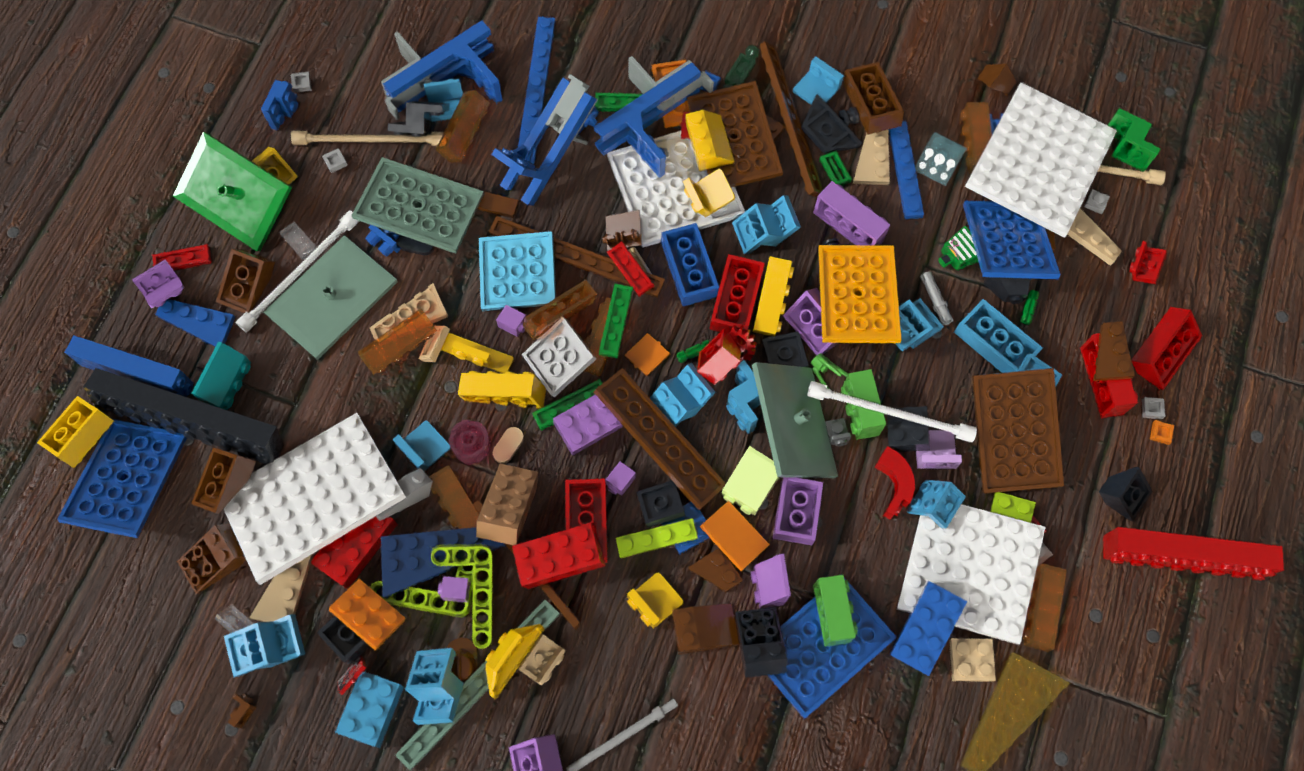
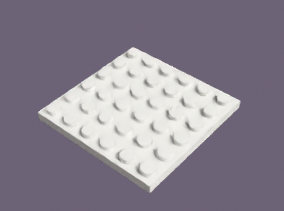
[607,131,745,248]
[897,504,1045,645]

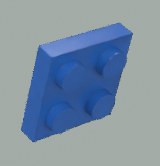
[661,502,709,555]

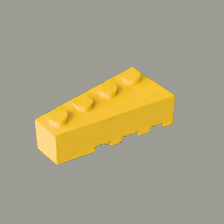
[753,256,794,337]

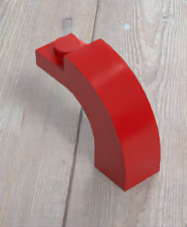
[875,446,915,520]

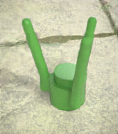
[811,353,848,389]

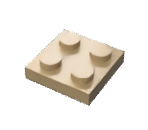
[950,638,996,682]

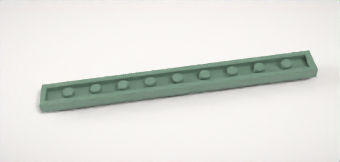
[395,600,560,770]

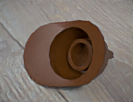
[446,638,478,683]

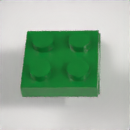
[1107,108,1161,172]

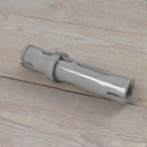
[920,271,953,325]

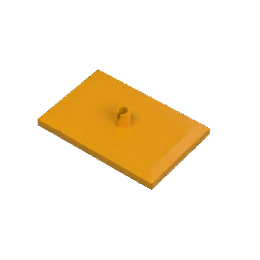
[818,245,901,343]

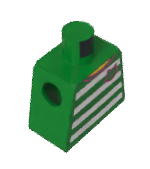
[938,226,978,270]

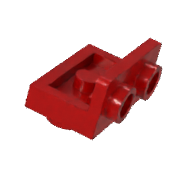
[1130,241,1167,284]

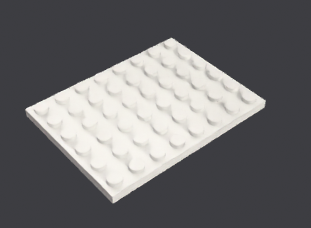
[965,83,1117,238]
[224,413,406,585]

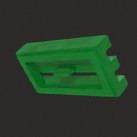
[819,151,852,186]

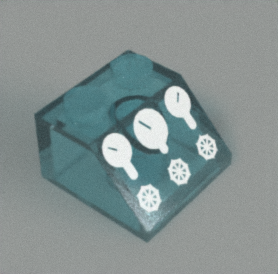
[915,132,967,186]

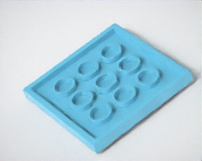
[479,231,556,311]

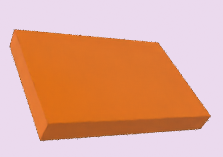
[700,501,770,571]

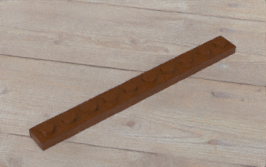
[760,41,823,198]
[489,216,665,298]

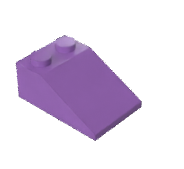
[751,554,791,609]

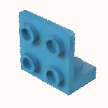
[793,56,844,104]
[424,79,467,122]
[393,420,451,471]
[906,480,966,529]

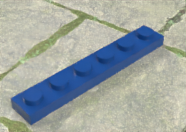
[888,121,924,219]

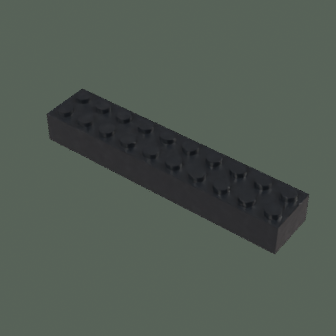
[83,368,284,464]

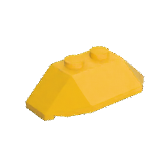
[485,624,544,700]

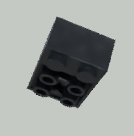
[735,607,788,678]

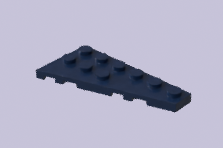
[381,527,505,599]

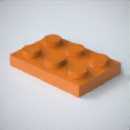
[329,579,405,650]

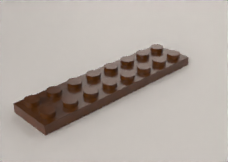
[594,368,726,510]

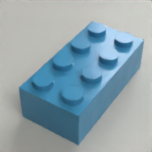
[954,299,1042,373]

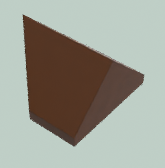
[978,63,1017,96]

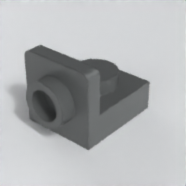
[825,418,851,446]

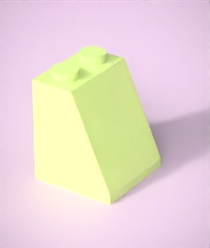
[721,446,779,516]

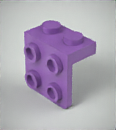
[132,259,185,308]

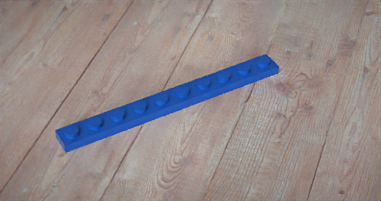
[518,17,556,165]

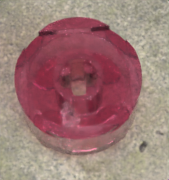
[449,420,491,465]

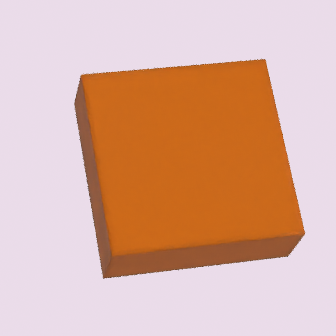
[1150,420,1174,445]

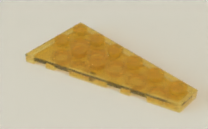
[960,652,1070,771]

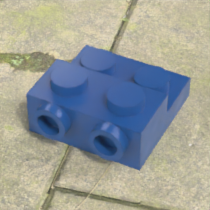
[261,80,298,131]

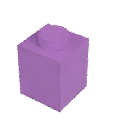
[496,305,528,337]
[606,462,636,496]
[438,576,471,602]

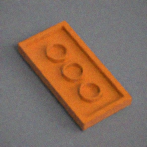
[652,60,690,128]

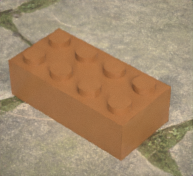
[476,464,538,545]

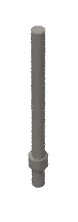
[566,699,678,771]

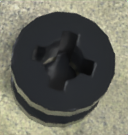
[839,106,859,127]

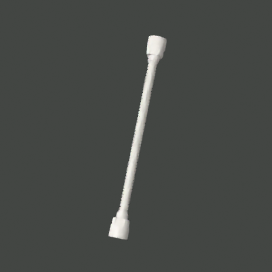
[235,210,359,333]
[807,381,977,442]

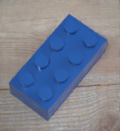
[661,223,719,307]
[890,581,968,676]

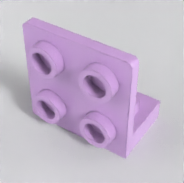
[916,430,962,469]

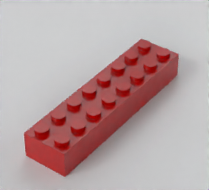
[1103,527,1284,580]

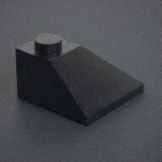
[984,277,1031,304]
[1099,467,1153,522]

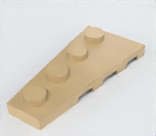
[853,130,890,185]
[1067,208,1122,266]
[370,283,448,346]
[250,553,314,622]

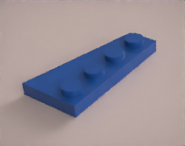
[155,299,235,347]

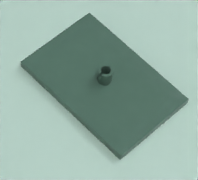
[352,157,484,254]
[264,236,398,360]
[752,362,838,478]

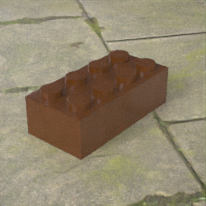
[844,62,904,135]

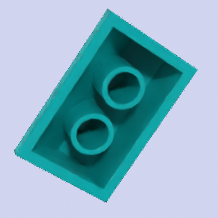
[192,341,251,410]

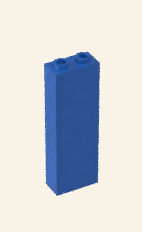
[64,335,193,397]

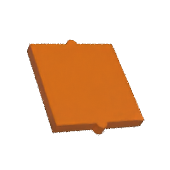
[625,333,670,376]

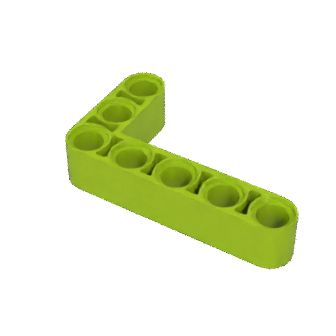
[431,544,492,649]
[370,566,479,617]

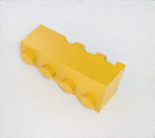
[458,371,546,409]

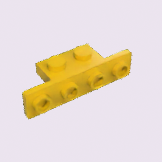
[441,333,514,374]

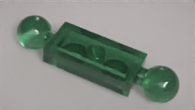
[722,45,759,89]

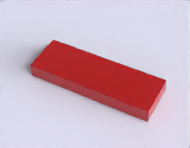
[607,242,654,297]
[152,244,212,270]

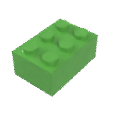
[841,369,886,440]
[813,575,858,647]

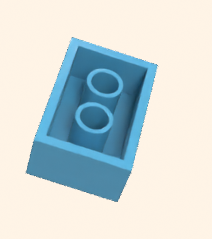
[335,671,404,748]

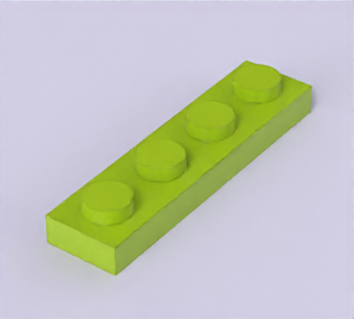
[616,518,698,558]

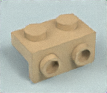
[517,634,566,685]

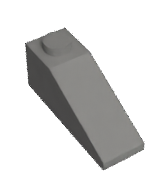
[376,468,433,521]

